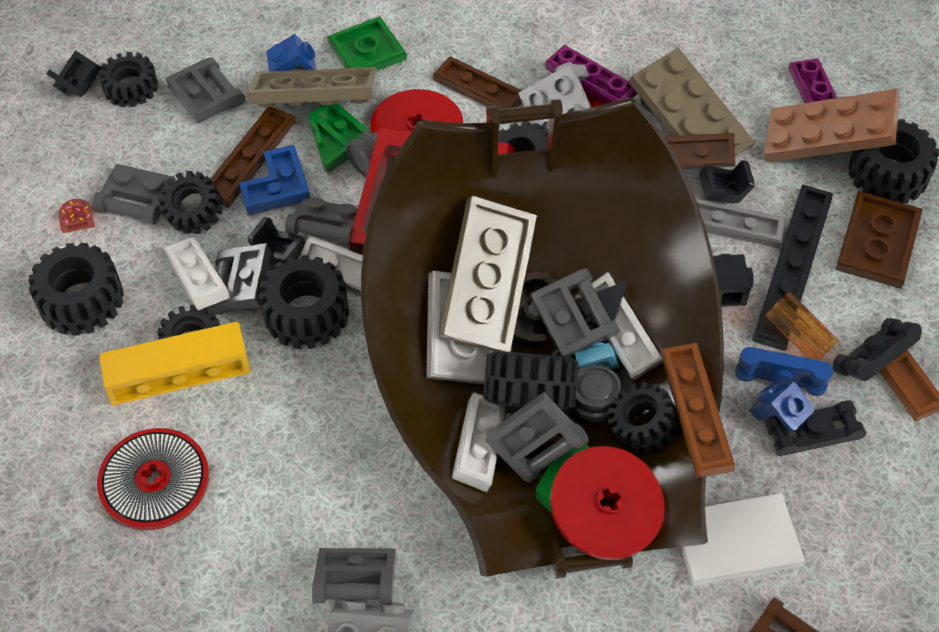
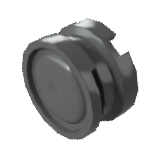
[346,129,394,178]
[571,365,621,422]

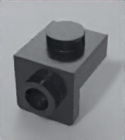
[46,50,102,97]
[699,160,755,204]
[247,217,306,265]

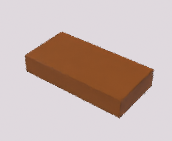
[879,350,939,422]

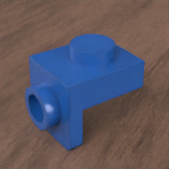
[266,34,316,71]
[749,381,815,431]

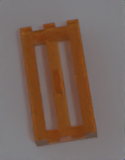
[765,291,839,360]

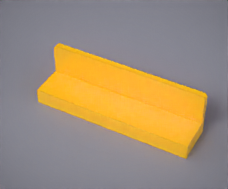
[99,322,251,406]

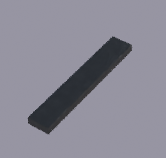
[752,184,834,351]

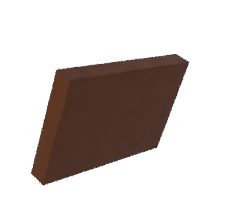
[835,191,923,289]

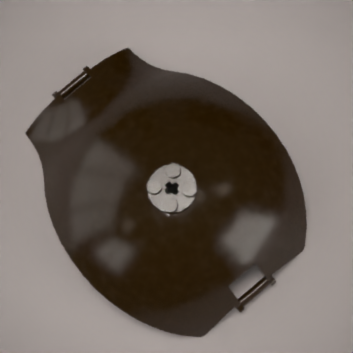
[361,97,724,579]

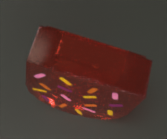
[59,199,95,233]

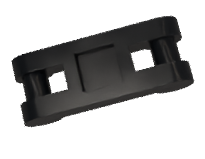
[833,318,922,381]
[765,400,867,456]

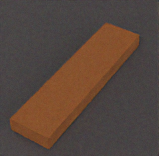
[661,342,735,478]

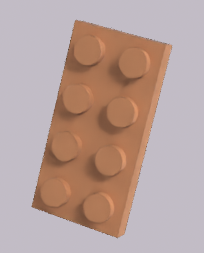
[764,89,900,162]

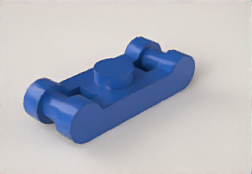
[735,347,833,396]

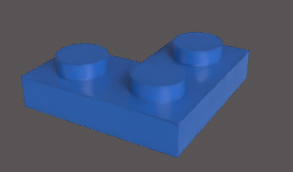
[239,145,310,215]

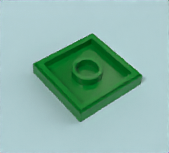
[327,16,407,71]

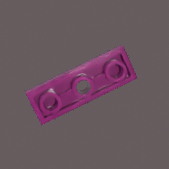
[545,44,638,104]
[788,58,837,103]

